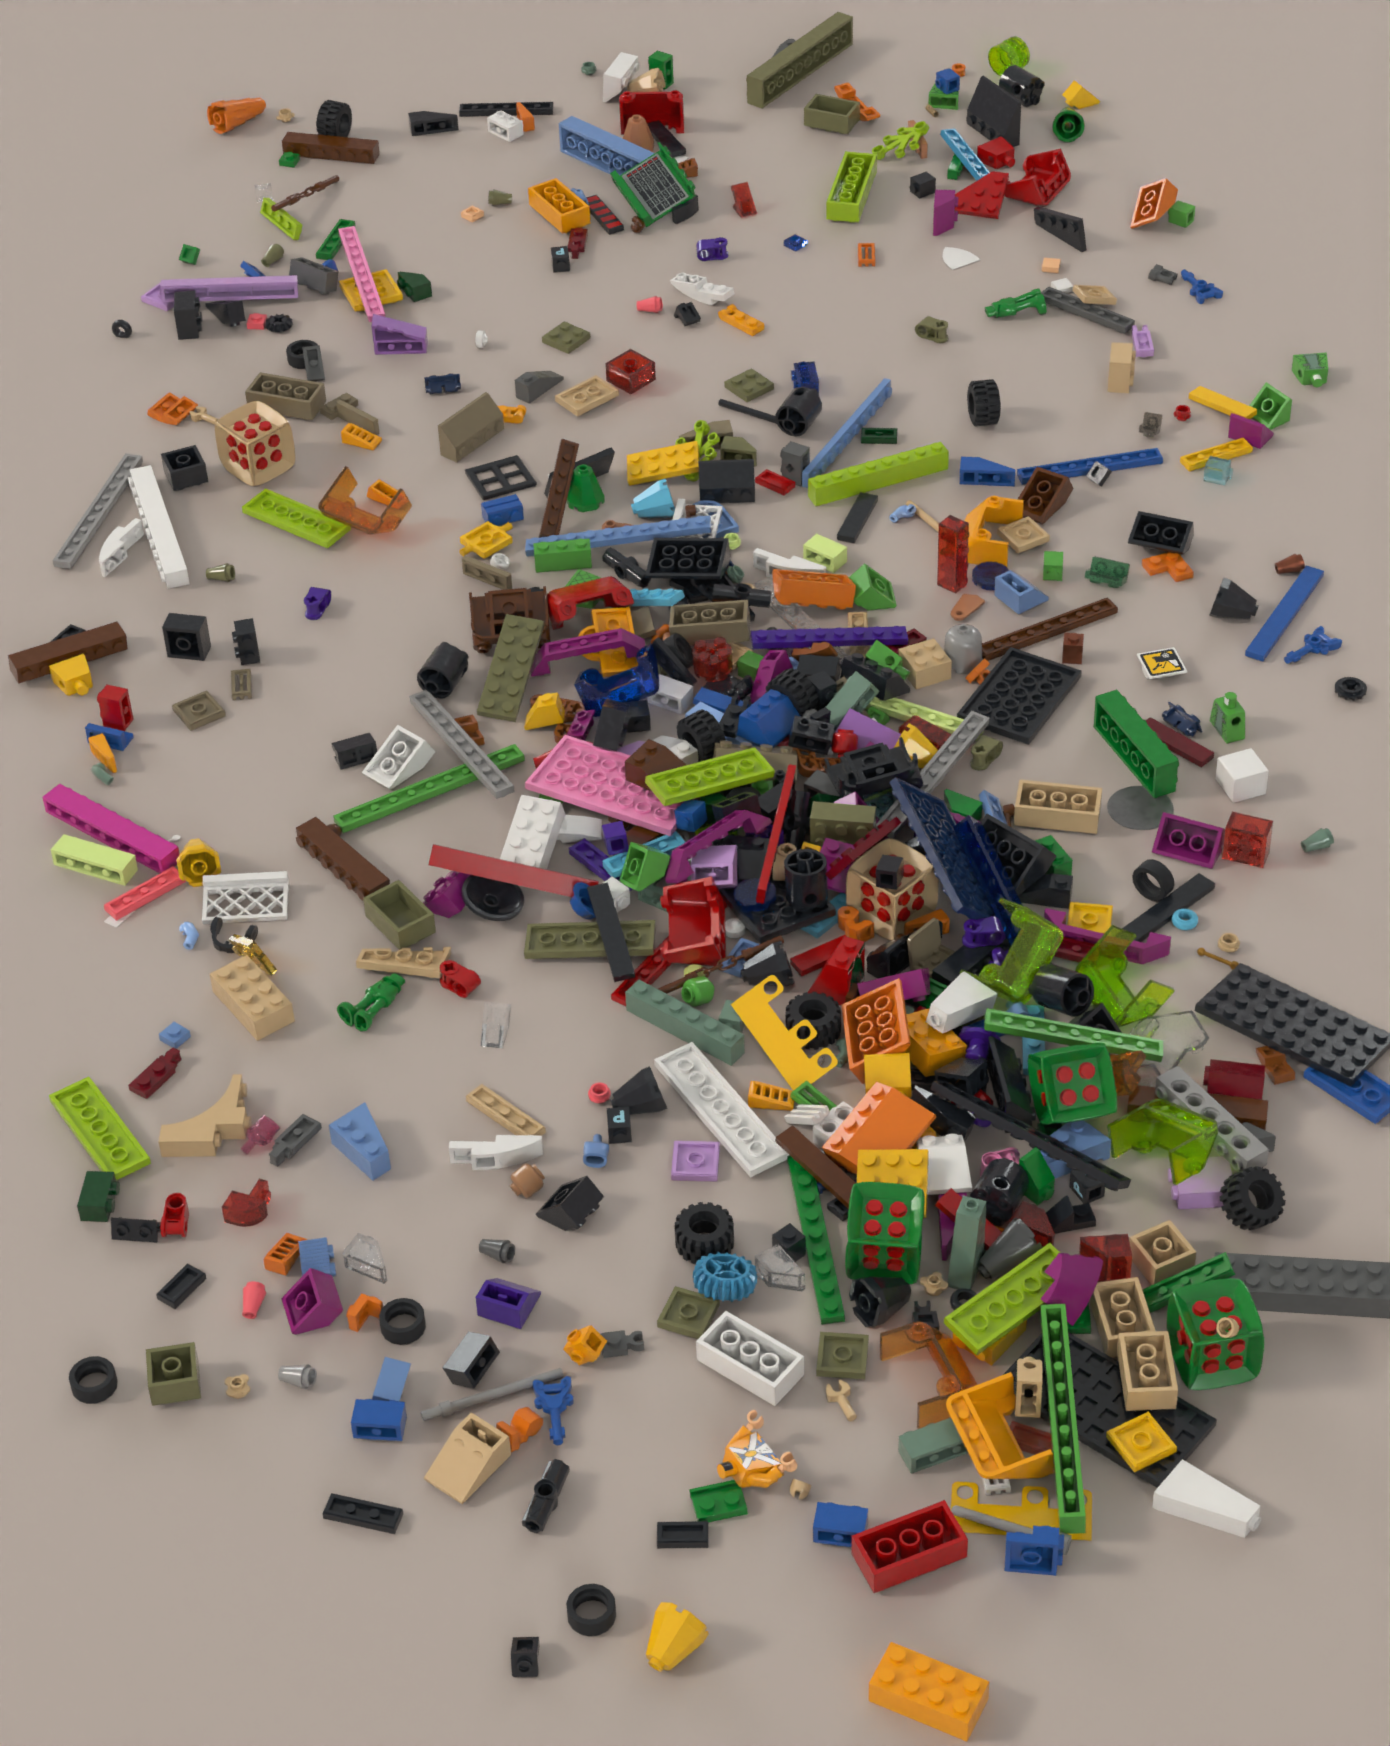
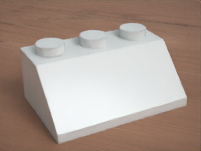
[603,52,640,103]

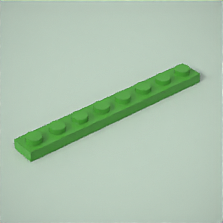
[984,1008,1163,1062]

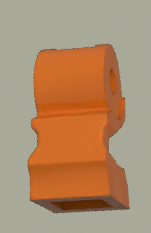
[838,906,874,942]
[496,1407,543,1453]

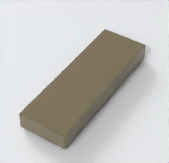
[336,400,380,435]
[462,555,512,590]

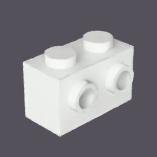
[487,111,524,142]

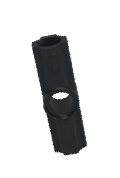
[602,547,651,588]
[712,583,771,608]
[783,790,811,851]
[522,1459,570,1533]

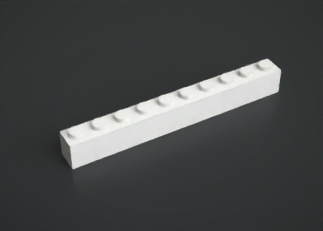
[128,465,190,589]

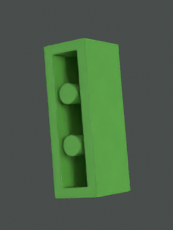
[533,539,592,573]

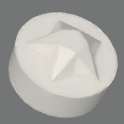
[475,330,488,348]
[490,553,510,571]
[725,918,745,938]

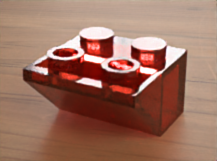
[1079,1234,1132,1283]

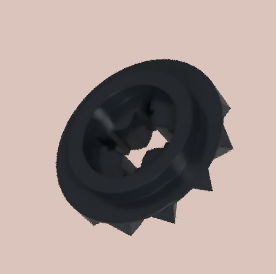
[265,314,293,333]
[1335,677,1367,701]

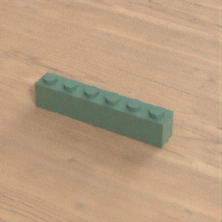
[625,980,745,1066]

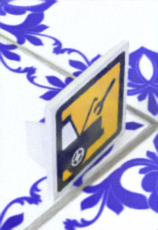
[1137,647,1187,679]

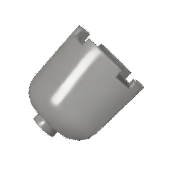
[944,624,982,674]

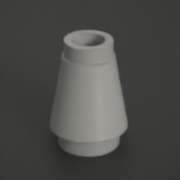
[278,1364,317,1389]

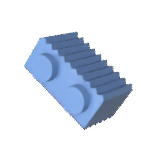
[298,1237,336,1277]

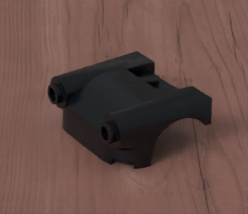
[824,737,923,801]

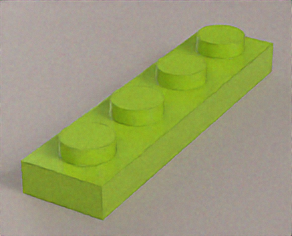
[260,198,302,240]

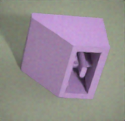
[691,845,737,888]

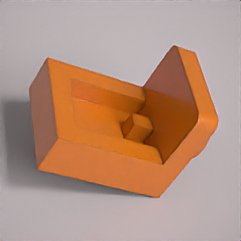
[346,1293,383,1332]

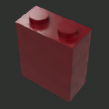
[1203,1059,1265,1100]

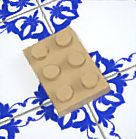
[555,375,619,417]

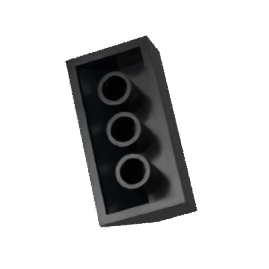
[987,1036,1036,1133]

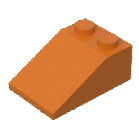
[1130,178,1178,229]

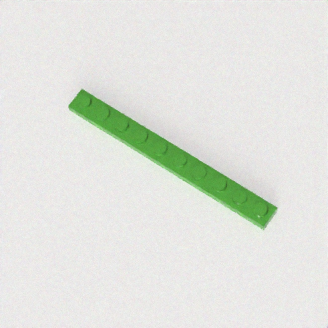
[333,744,525,833]

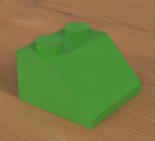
[849,563,897,610]
[619,842,670,892]

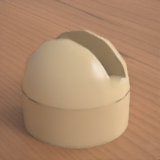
[1217,1317,1239,1338]
[790,1479,811,1500]

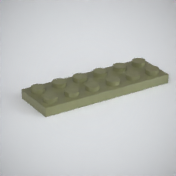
[477,614,544,722]
[524,920,656,959]

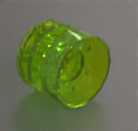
[988,36,1030,76]

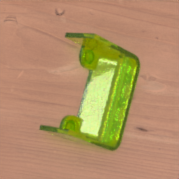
[960,898,1063,1004]
[1075,925,1175,1027]
[1107,1099,1218,1185]

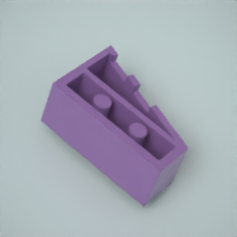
[371,314,428,355]

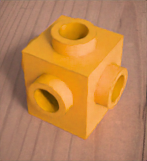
[563,1325,607,1365]

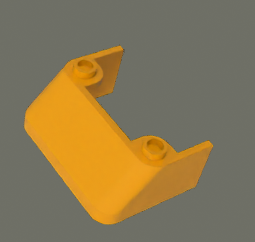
[953,496,1024,569]

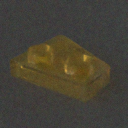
[228,934,277,976]

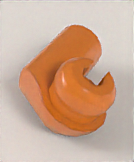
[650,624,670,644]

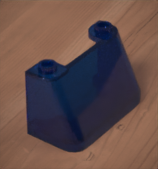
[574,644,660,717]

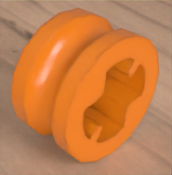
[952,63,966,77]

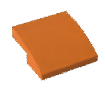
[147,392,198,425]

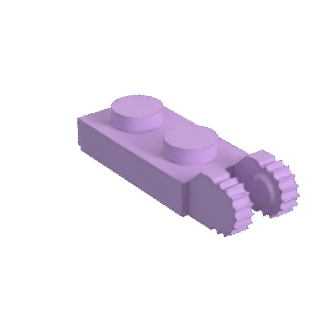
[1132,325,1154,357]

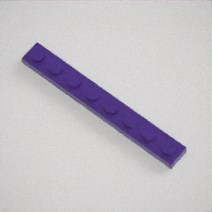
[750,626,908,649]

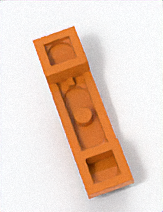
[834,82,880,121]

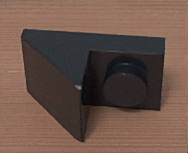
[1044,1195,1096,1235]

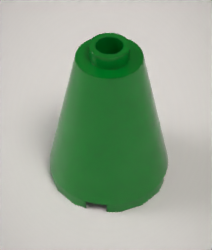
[1052,107,1085,142]

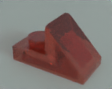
[731,182,757,218]

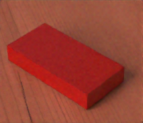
[755,469,795,496]

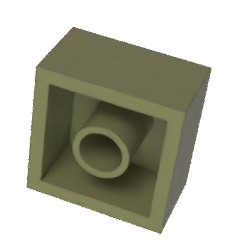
[146,1342,201,1406]

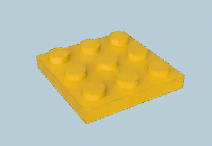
[339,269,403,312]
[857,1149,929,1218]

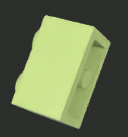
[803,534,847,573]

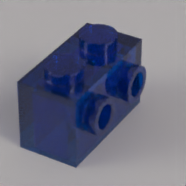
[791,361,819,393]

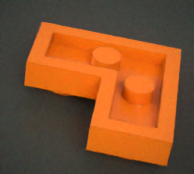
[1142,552,1194,582]

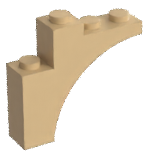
[158,1074,251,1157]

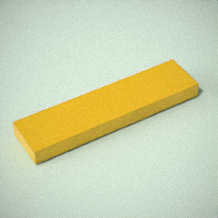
[1189,386,1257,419]
[1180,438,1253,472]

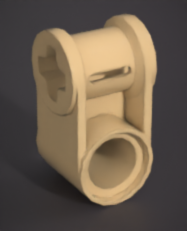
[773,843,796,881]

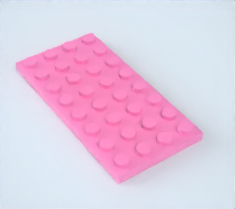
[525,735,701,836]

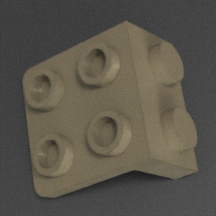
[907,918,955,978]

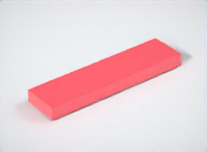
[104,866,186,921]

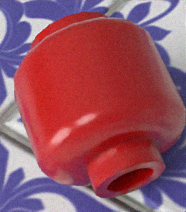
[831,729,858,758]

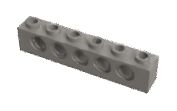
[1155,1066,1269,1171]

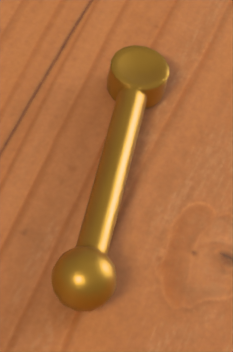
[1197,948,1239,970]

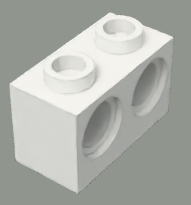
[813,1101,854,1148]

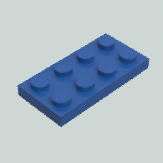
[1303,1067,1390,1124]

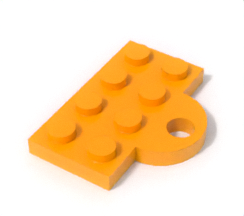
[578,607,641,677]

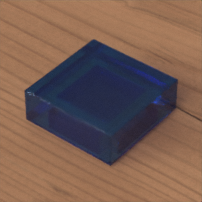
[784,234,807,252]

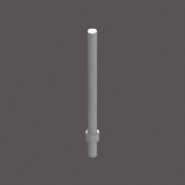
[421,1368,564,1421]

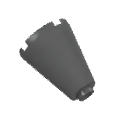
[978,1217,1043,1280]

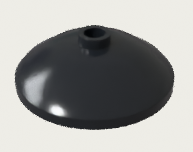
[461,875,524,921]

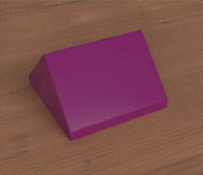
[1228,413,1274,449]

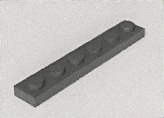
[1041,287,1135,334]

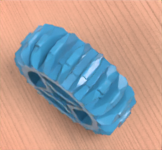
[692,1252,758,1302]

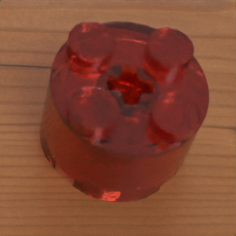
[692,637,733,682]

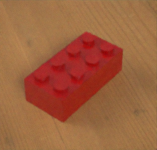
[852,1500,968,1593]

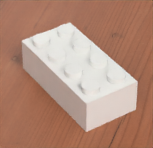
[500,795,565,869]
[696,1311,804,1406]

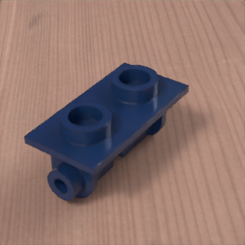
[424,373,461,394]
[1162,702,1203,737]

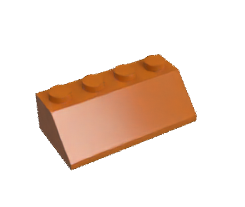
[772,569,856,610]

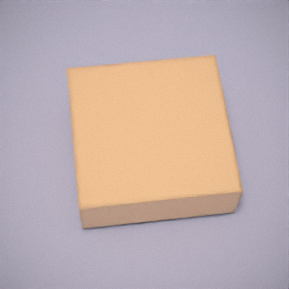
[461,205,484,223]
[1042,257,1061,273]

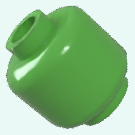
[681,976,715,1007]

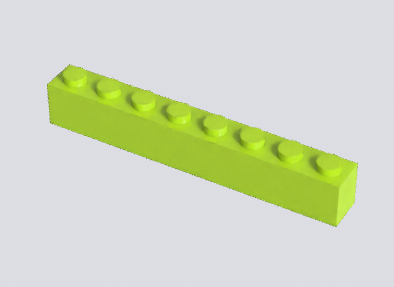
[808,442,949,506]

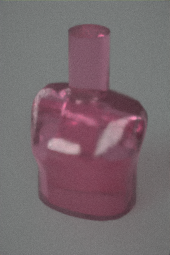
[241,1115,280,1155]

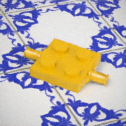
[459,521,513,559]

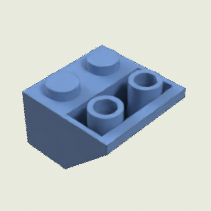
[995,570,1049,614]

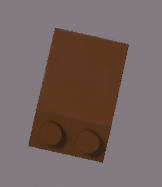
[1017,467,1074,524]
[625,739,686,792]

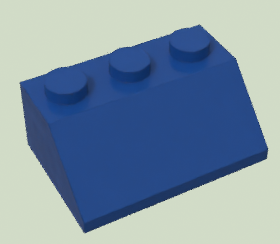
[737,689,801,748]

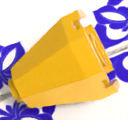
[894,723,938,768]
[176,838,221,887]
[646,1602,709,1672]

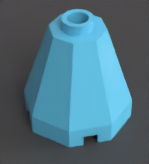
[631,479,675,518]

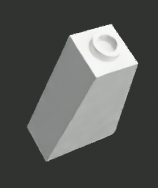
[926,972,998,1034]
[1152,1459,1261,1538]

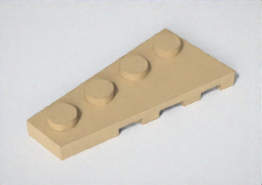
[356,947,451,978]

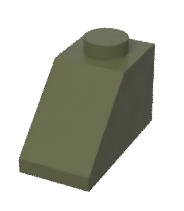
[720,436,757,467]

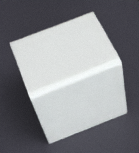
[1215,748,1269,803]

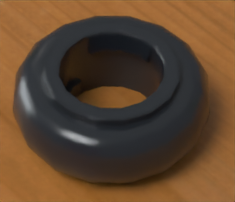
[112,320,132,338]
[950,1288,977,1310]

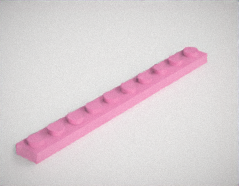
[338,226,385,322]

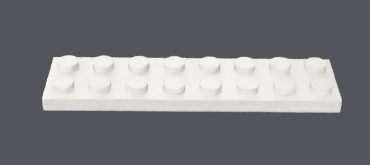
[654,1042,789,1178]

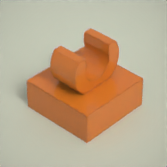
[965,658,990,685]

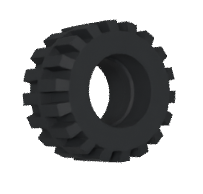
[316,100,352,137]
[967,379,1001,426]
[765,668,819,717]
[676,709,726,762]
[785,992,841,1050]
[1220,1166,1286,1230]
[674,1202,734,1264]

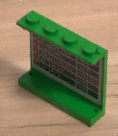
[610,142,696,227]

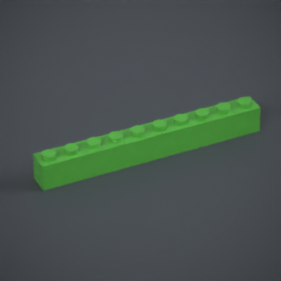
[1041,1304,1086,1534]

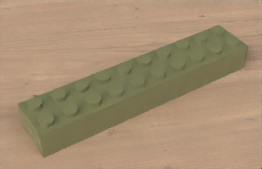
[746,12,853,109]

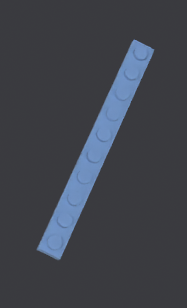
[802,378,892,488]
[525,515,711,556]

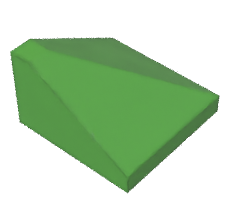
[867,706,890,725]

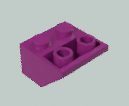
[423,871,470,918]

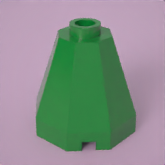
[566,464,605,512]

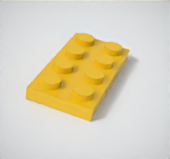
[627,441,700,486]

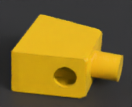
[49,654,93,696]

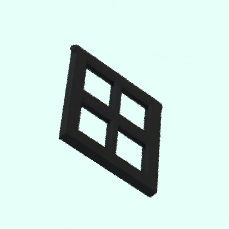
[465,455,537,500]

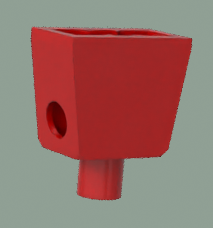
[977,137,1015,169]

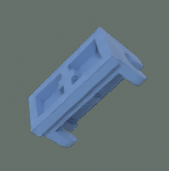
[372,1357,411,1402]

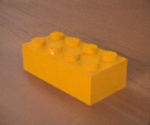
[528,178,591,234]
[869,1642,989,1742]

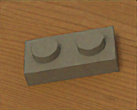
[319,393,359,420]

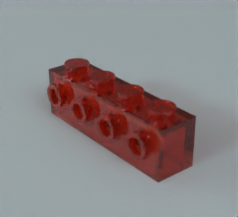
[937,515,970,594]

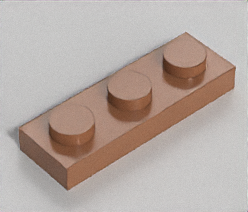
[906,120,928,159]

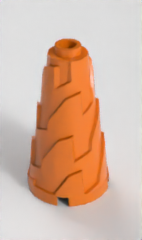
[207,97,266,134]

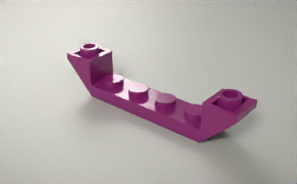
[531,628,646,677]
[665,810,772,884]
[1044,908,1171,965]

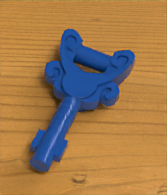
[1181,269,1223,304]
[1284,626,1342,664]
[533,1376,574,1446]

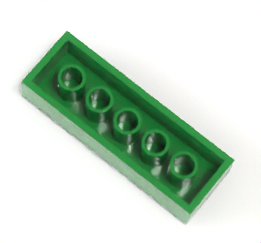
[1093,689,1179,798]

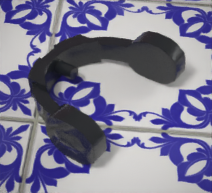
[210,917,258,953]

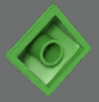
[1249,382,1292,430]

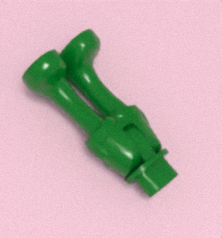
[985,288,1047,318]
[337,973,405,1031]

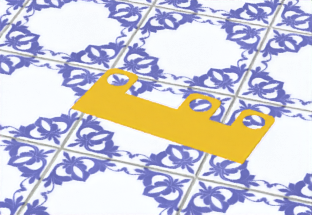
[731,975,838,1091]
[951,1481,1092,1541]

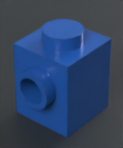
[935,68,960,94]
[674,799,708,832]

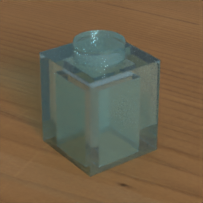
[1204,456,1233,486]

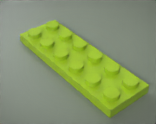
[242,488,351,549]
[645,747,775,807]
[49,1076,151,1180]
[943,1243,1060,1355]

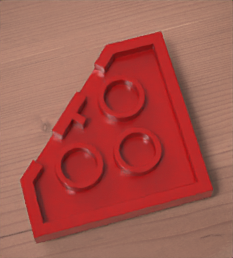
[955,171,1009,219]

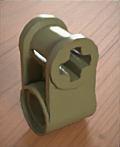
[915,316,948,343]
[970,735,1003,771]

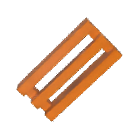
[858,243,875,267]

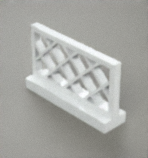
[672,499,723,538]
[202,871,290,924]

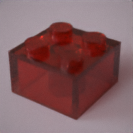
[605,349,656,394]
[1222,811,1273,868]

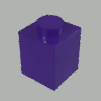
[602,821,629,856]

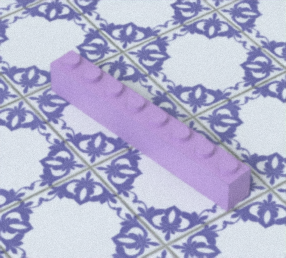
[160,275,298,302]

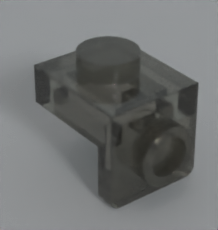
[1139,412,1163,437]

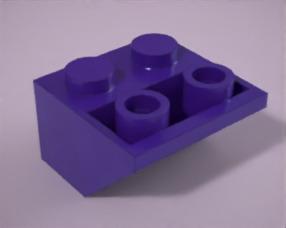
[475,1278,541,1329]

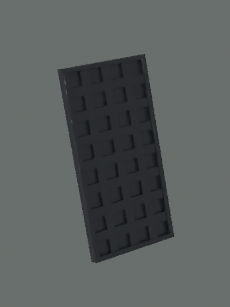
[1195,963,1390,1087]
[1003,1332,1217,1488]

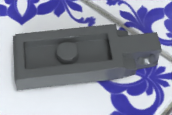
[269,1114,322,1167]

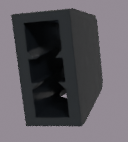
[934,1057,989,1095]

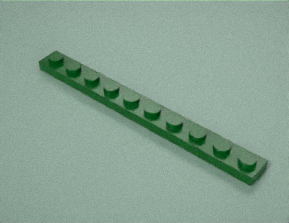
[787,1155,845,1325]

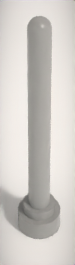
[951,1505,1072,1555]

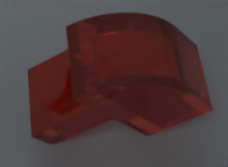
[222,1178,271,1227]

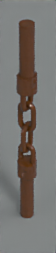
[271,175,340,212]
[658,935,784,994]

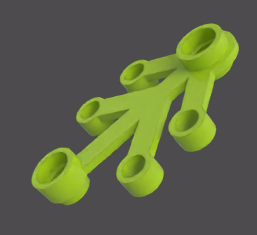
[872,121,929,160]
[675,420,720,482]

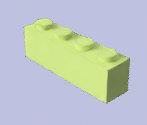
[51,834,138,886]

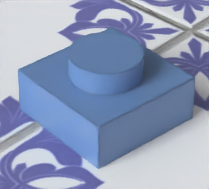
[159,1022,191,1049]

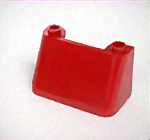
[619,90,685,135]
[1004,148,1071,206]
[547,576,634,630]
[660,876,726,966]

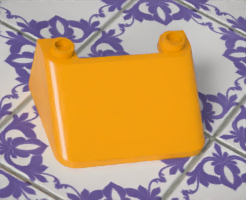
[946,1372,1054,1479]

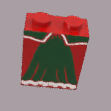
[808,936,865,1006]

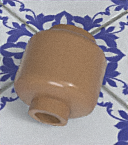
[509,1163,545,1198]

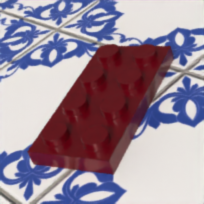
[825,816,902,880]

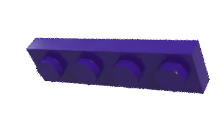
[569,838,633,891]

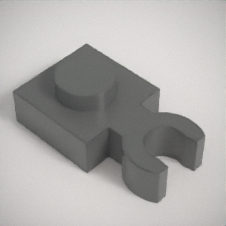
[601,1330,644,1358]

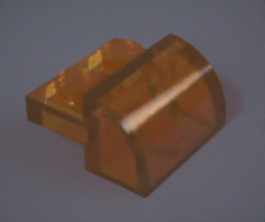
[1110,1050,1147,1097]

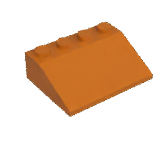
[841,978,911,1084]
[822,1082,936,1174]

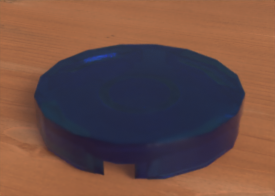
[972,562,1009,590]
[734,878,776,911]

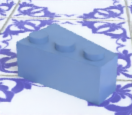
[329,1102,391,1181]
[1029,1120,1111,1179]

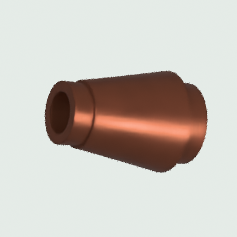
[1275,554,1305,574]

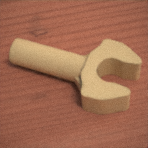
[190,406,219,425]
[826,1380,857,1422]

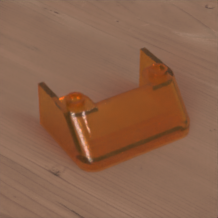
[318,466,412,534]
[880,1322,978,1429]

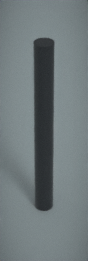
[718,399,777,424]

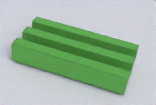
[790,1081,837,1110]

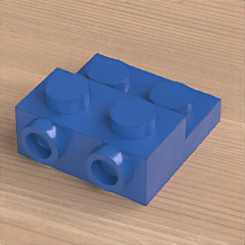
[1004,1526,1064,1576]

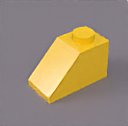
[1062,80,1100,109]
[524,692,565,730]

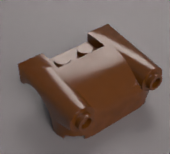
[469,586,551,653]

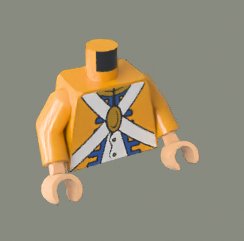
[717,1410,797,1488]

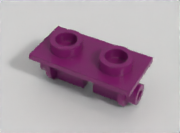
[567,710,595,741]

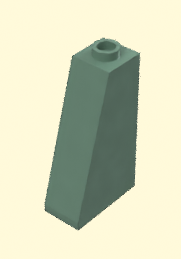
[947,1195,987,1290]

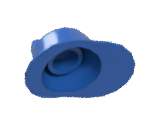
[570,882,595,919]

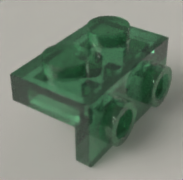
[1084,556,1130,588]

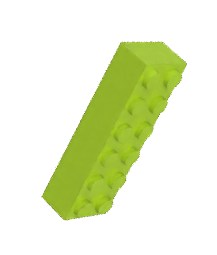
[826,151,877,223]

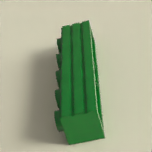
[947,153,964,180]

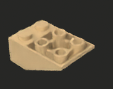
[424,1413,511,1504]

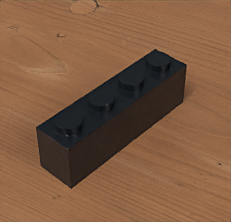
[932,935,1009,986]

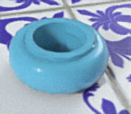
[1172,908,1198,930]

